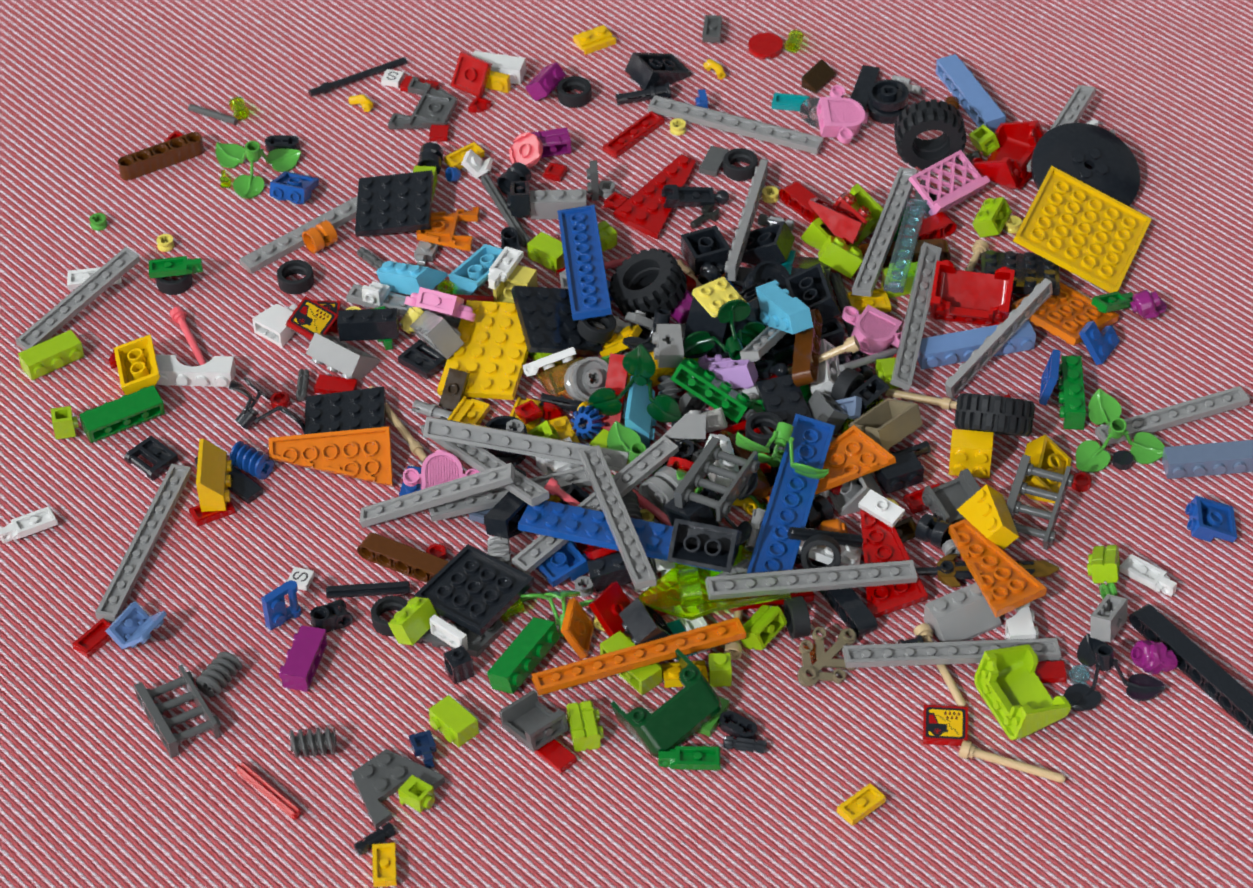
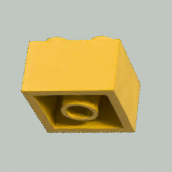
[948,429,994,478]

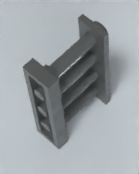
[674,436,760,522]
[1006,454,1074,550]
[134,665,221,758]

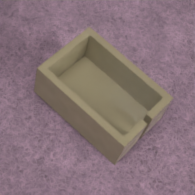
[848,398,923,451]

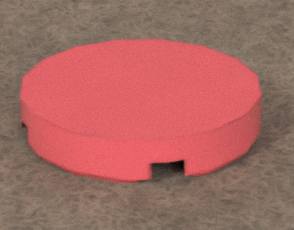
[509,132,543,169]

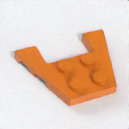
[417,207,480,251]

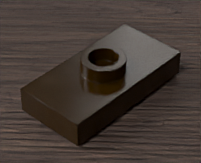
[439,368,470,410]

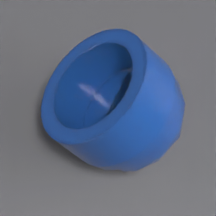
[445,167,461,182]

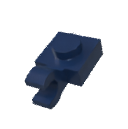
[409,730,437,769]

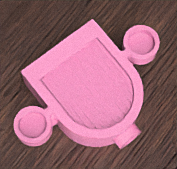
[816,85,868,144]
[404,287,476,322]
[841,305,903,355]
[403,450,480,490]

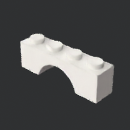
[156,354,236,387]
[1005,602,1039,640]

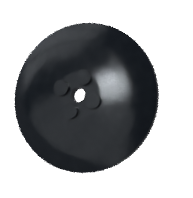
[1031,123,1140,206]

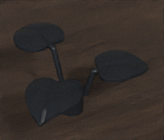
[622,309,709,359]
[229,376,305,434]
[700,472,758,545]
[1064,633,1166,711]

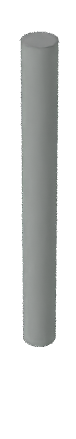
[839,347,898,372]

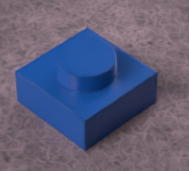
[695,89,708,109]

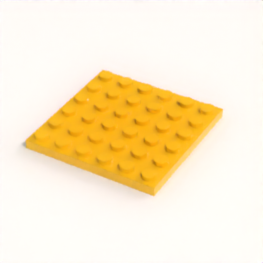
[1013,166,1152,293]

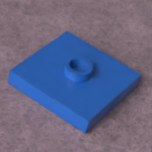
[1039,349,1061,406]

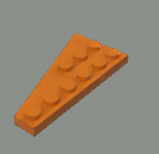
[762,425,896,504]
[268,426,393,487]
[948,519,1047,618]

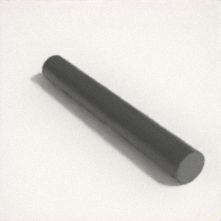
[188,104,238,125]

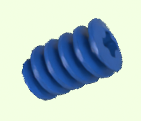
[229,441,274,480]

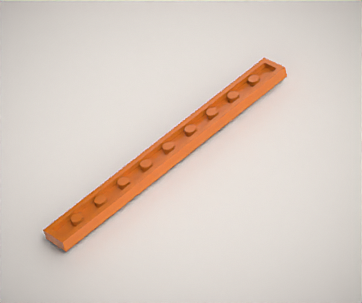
[532,617,746,696]

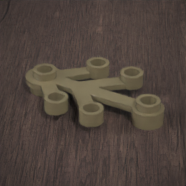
[797,627,856,687]

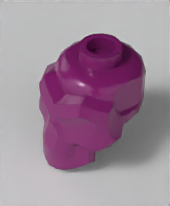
[671,289,693,324]
[1130,290,1167,319]
[1131,640,1178,675]

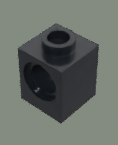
[443,645,474,684]

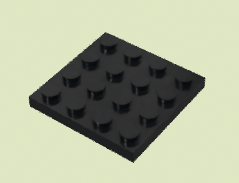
[355,170,433,237]
[981,250,1060,296]
[511,286,602,356]
[305,386,386,434]
[414,544,535,636]

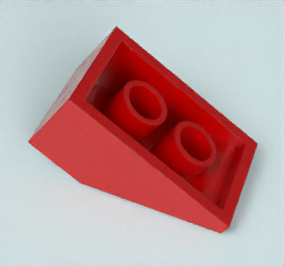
[808,197,866,245]

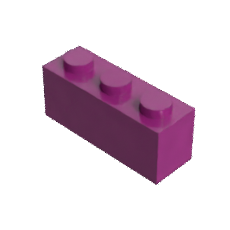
[279,625,328,692]

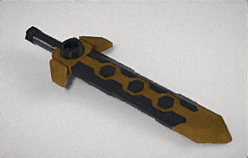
[915,554,1059,587]

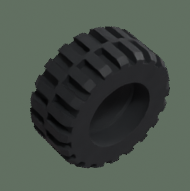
[894,99,966,170]
[610,248,687,319]
[954,393,1035,437]

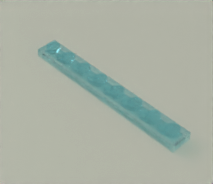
[884,198,927,293]

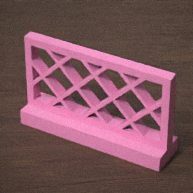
[908,150,991,216]

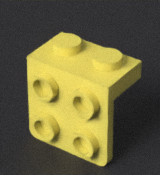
[692,276,745,318]

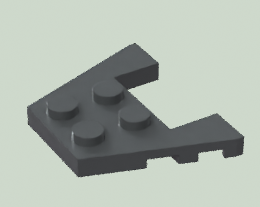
[388,77,458,129]
[417,619,504,657]
[351,749,445,830]

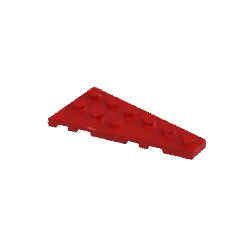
[613,154,696,240]
[860,509,928,618]

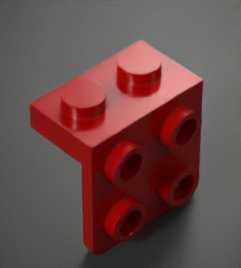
[833,192,873,226]

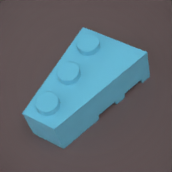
[755,280,813,334]

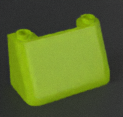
[801,183,883,250]
[974,644,1071,740]

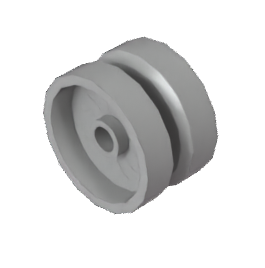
[564,357,608,403]
[639,466,682,515]

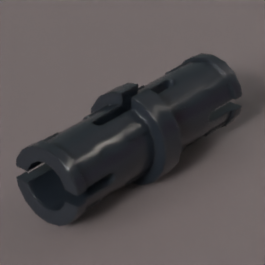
[539,393,581,412]

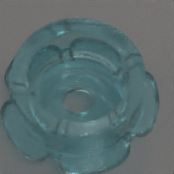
[1069,665,1090,684]

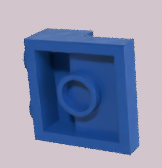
[270,171,319,204]
[1185,495,1237,543]
[537,541,589,587]

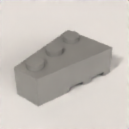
[410,310,464,360]

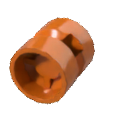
[302,220,338,253]

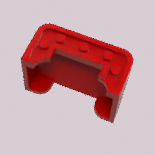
[971,120,1044,189]
[930,260,1015,326]

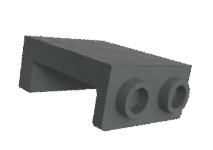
[922,468,981,524]
[499,690,569,752]

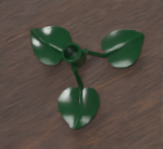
[683,299,766,360]
[588,343,683,422]

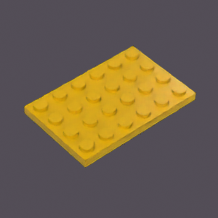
[437,300,529,400]

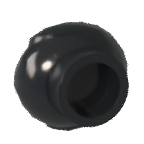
[698,262,725,285]

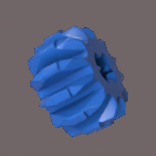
[570,405,605,440]

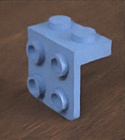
[105,601,167,650]

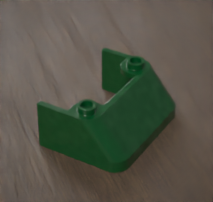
[610,649,722,758]

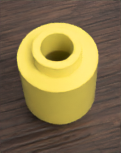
[400,307,425,334]

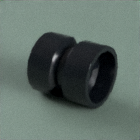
[417,142,444,175]
[497,162,532,195]
[805,495,834,529]
[915,513,952,549]

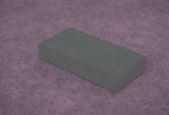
[699,146,729,177]

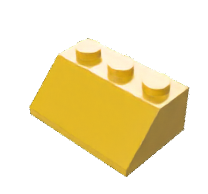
[114,334,160,395]
[1024,434,1072,503]
[196,439,232,512]

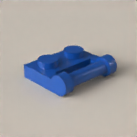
[261,580,302,630]

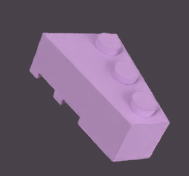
[697,354,759,389]

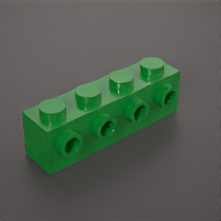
[1057,356,1086,430]
[670,358,753,424]
[79,385,165,443]
[487,617,560,694]

